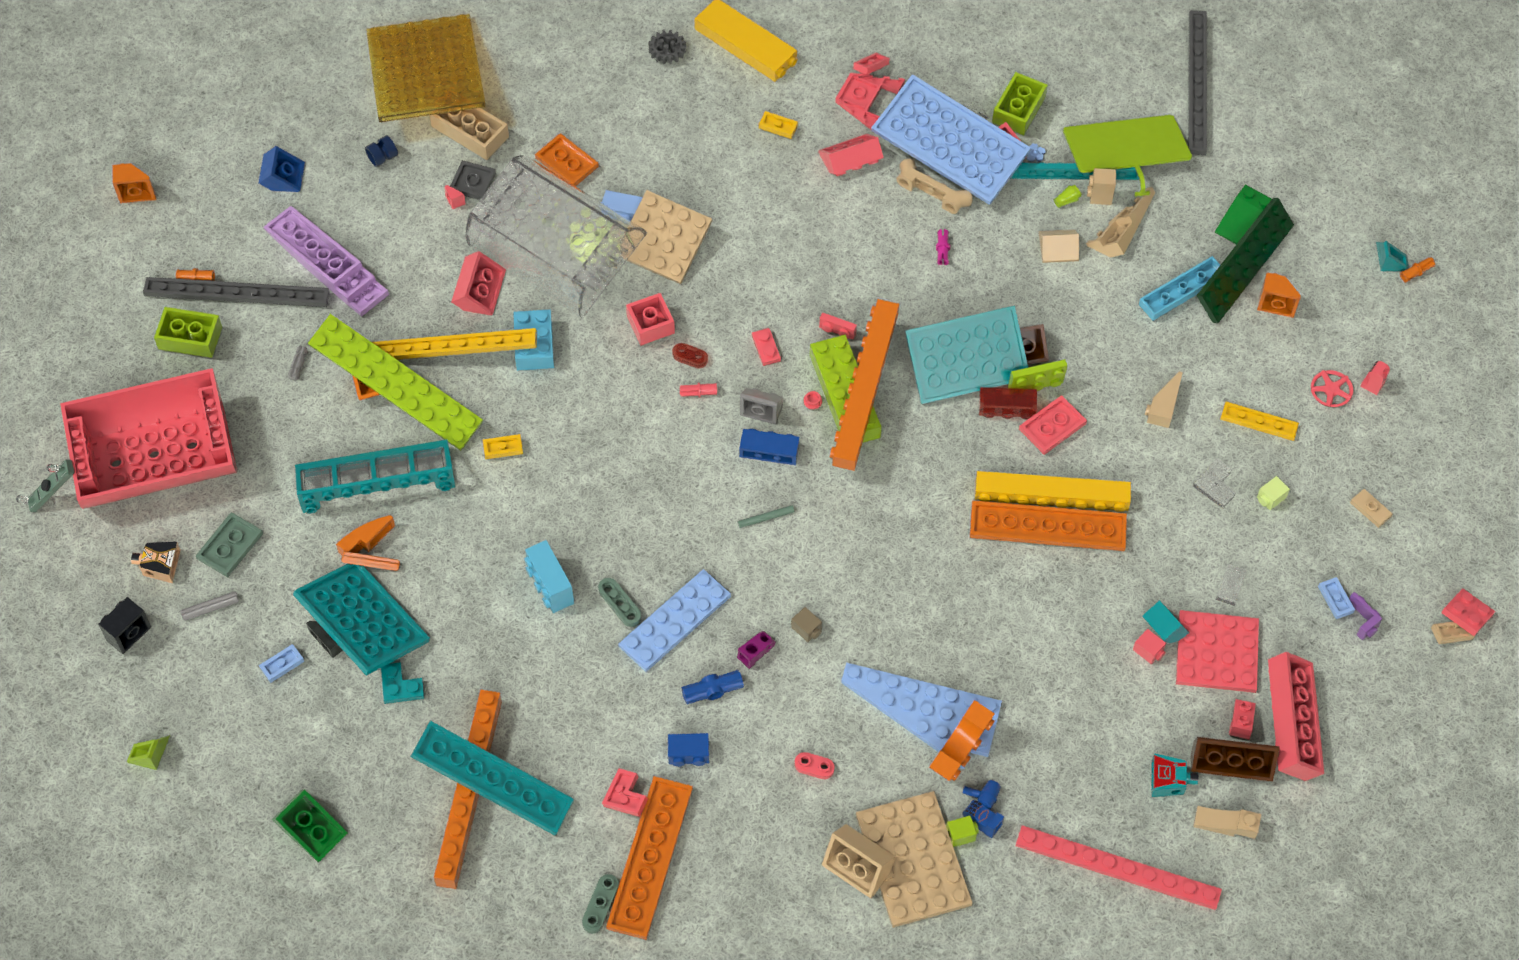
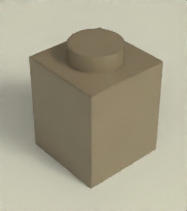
[791,607,822,642]

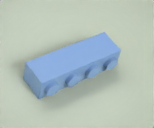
[600,190,643,224]

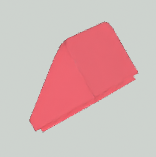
[445,185,465,209]

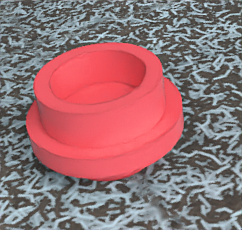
[804,391,822,409]

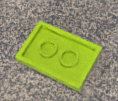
[1007,359,1068,395]

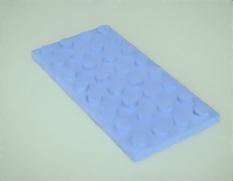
[871,74,1031,205]

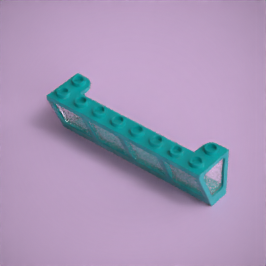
[295,439,455,514]

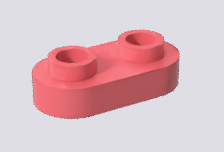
[795,752,834,779]

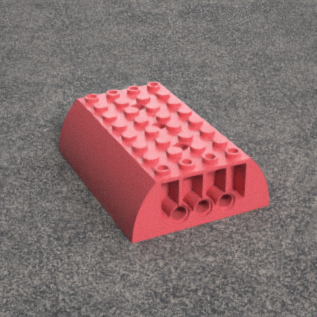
[60,368,237,509]

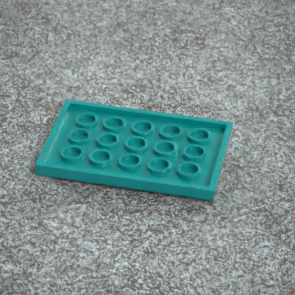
[905,305,1028,404]
[293,564,430,676]

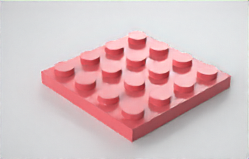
[1176,610,1259,693]

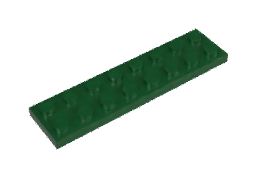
[1196,198,1294,323]

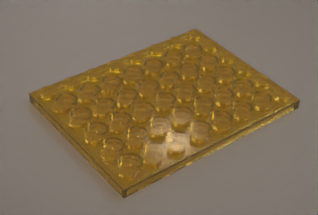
[366,14,486,123]

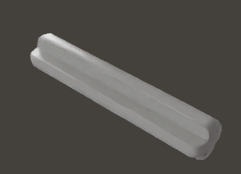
[181,592,239,621]

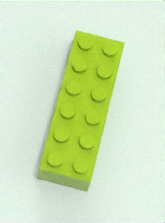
[809,335,882,443]

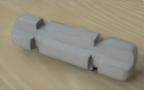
[288,346,308,381]

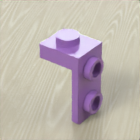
[1349,592,1382,640]

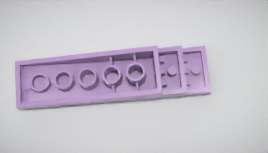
[263,206,389,317]

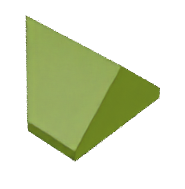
[127,735,170,770]

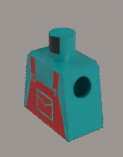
[1151,754,1199,797]

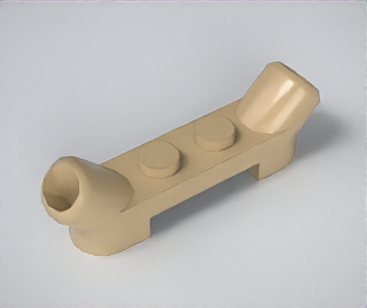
[896,159,972,214]

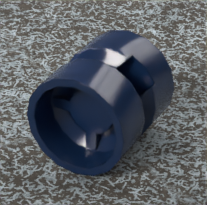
[364,135,398,167]

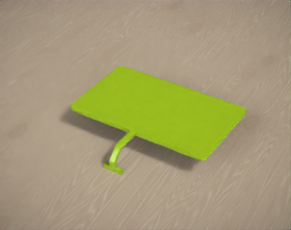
[1063,115,1192,197]

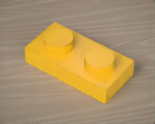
[759,111,798,139]
[482,434,523,460]

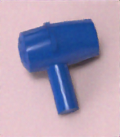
[963,780,1001,810]

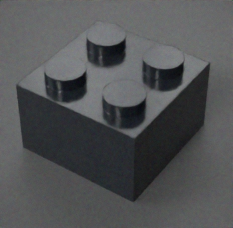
[98,597,152,654]

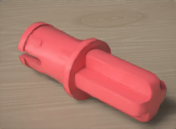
[680,382,717,398]

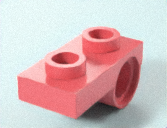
[1229,699,1256,740]

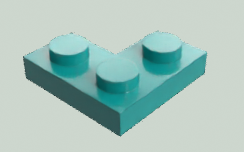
[381,662,424,704]

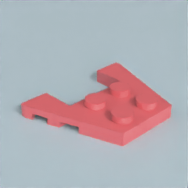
[835,73,905,130]

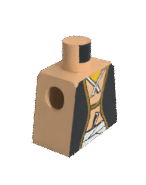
[131,542,181,583]

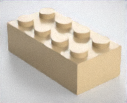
[429,91,509,160]

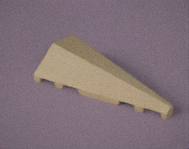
[1086,187,1155,258]

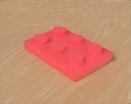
[1019,395,1087,455]

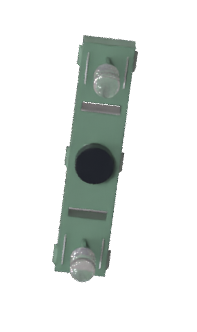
[16,459,74,512]

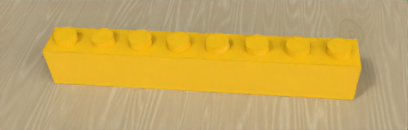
[975,471,1131,512]

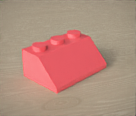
[818,134,884,176]
[451,251,506,315]

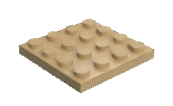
[615,190,713,284]

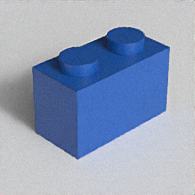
[668,733,709,767]

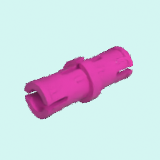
[936,229,950,265]

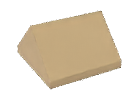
[1039,230,1079,263]

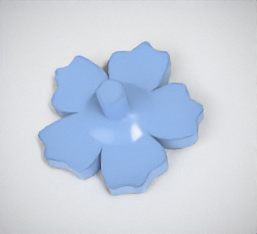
[1027,143,1046,162]

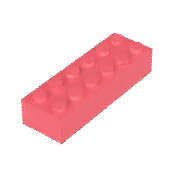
[1268,652,1325,781]

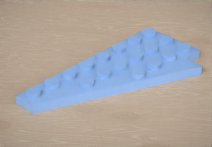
[841,663,1002,769]

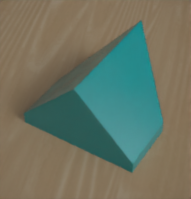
[1376,241,1409,272]

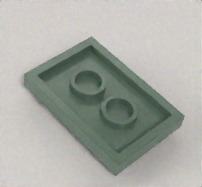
[195,512,263,578]

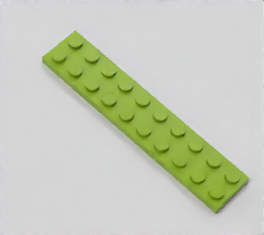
[308,314,483,451]

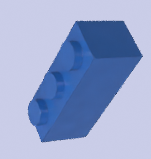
[739,429,800,465]

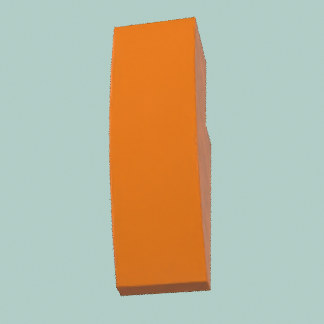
[336,515,395,555]

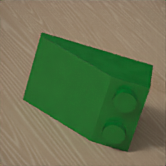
[1215,184,1272,244]
[272,789,348,863]

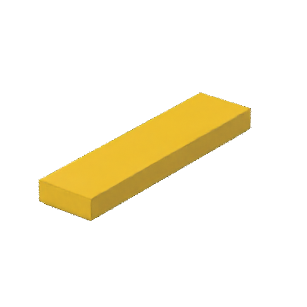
[1220,401,1299,441]

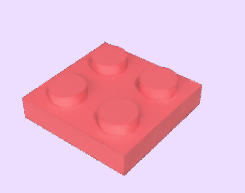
[1441,588,1496,636]

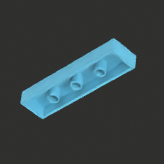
[1139,256,1220,321]

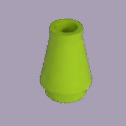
[1053,185,1081,208]

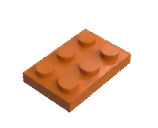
[535,133,599,188]

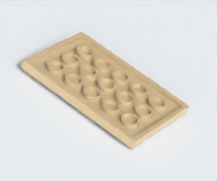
[856,791,972,928]

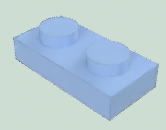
[1318,577,1355,619]
[259,644,304,683]

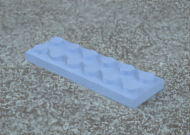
[618,569,731,672]

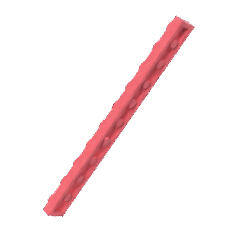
[1016,825,1222,910]

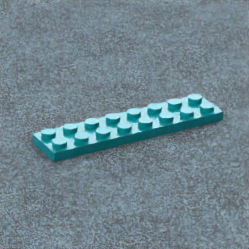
[410,720,574,836]

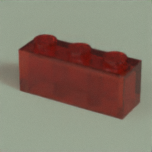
[979,387,1037,419]

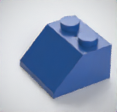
[258,146,305,192]

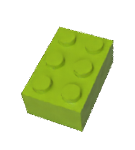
[992,72,1048,136]
[154,307,222,358]

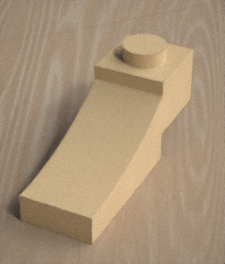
[1193,806,1261,839]

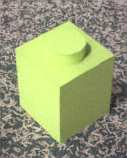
[1257,476,1290,510]

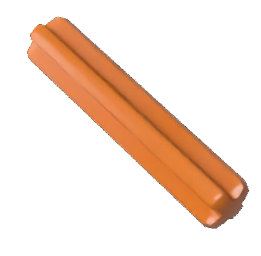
[341,551,400,571]

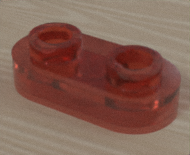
[672,343,708,368]

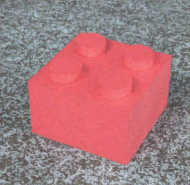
[626,293,675,346]

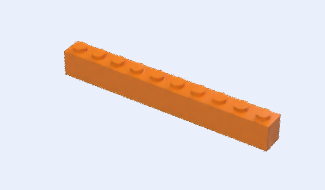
[830,299,899,471]
[434,689,502,889]

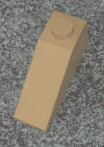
[1145,371,1183,428]

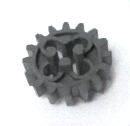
[648,30,686,65]

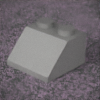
[740,388,783,425]

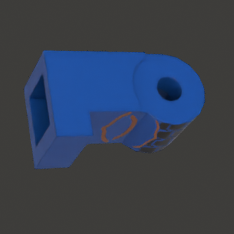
[962,800,1004,838]

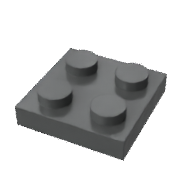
[450,160,496,201]

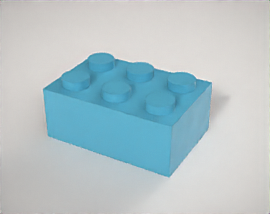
[513,309,554,371]
[524,540,574,613]

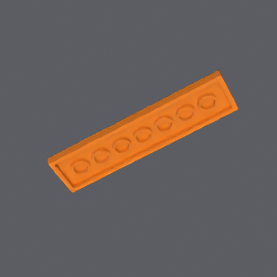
[970,500,1127,551]
[606,776,693,940]

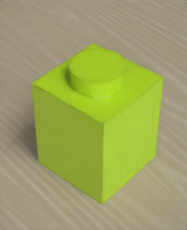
[946,815,979,847]

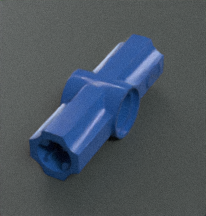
[681,670,744,704]

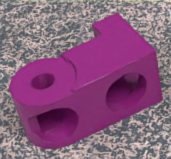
[737,631,776,669]

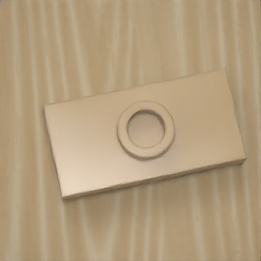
[1350,489,1393,528]
[1431,622,1475,644]

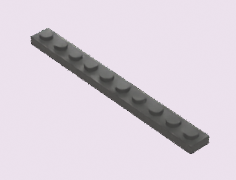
[1188,10,1207,155]
[143,277,330,307]

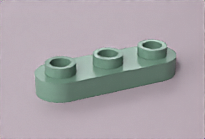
[598,578,641,627]
[582,874,619,934]

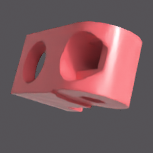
[1360,361,1390,395]

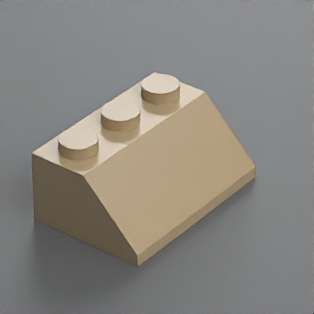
[822,824,895,898]

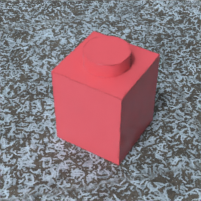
[1133,629,1166,664]

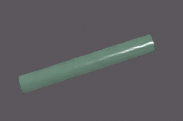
[737,505,795,528]

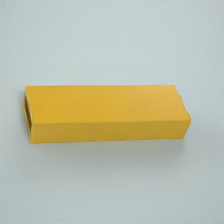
[694,0,798,82]

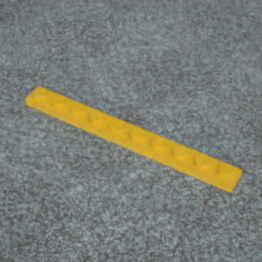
[372,328,537,360]

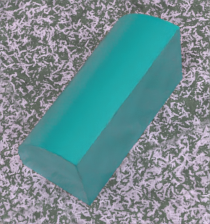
[1142,600,1189,643]

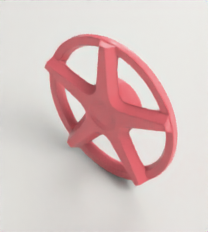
[1311,370,1353,407]

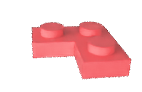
[602,768,648,817]

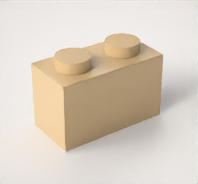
[1087,168,1116,205]

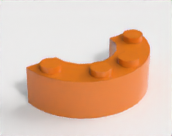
[929,700,995,782]

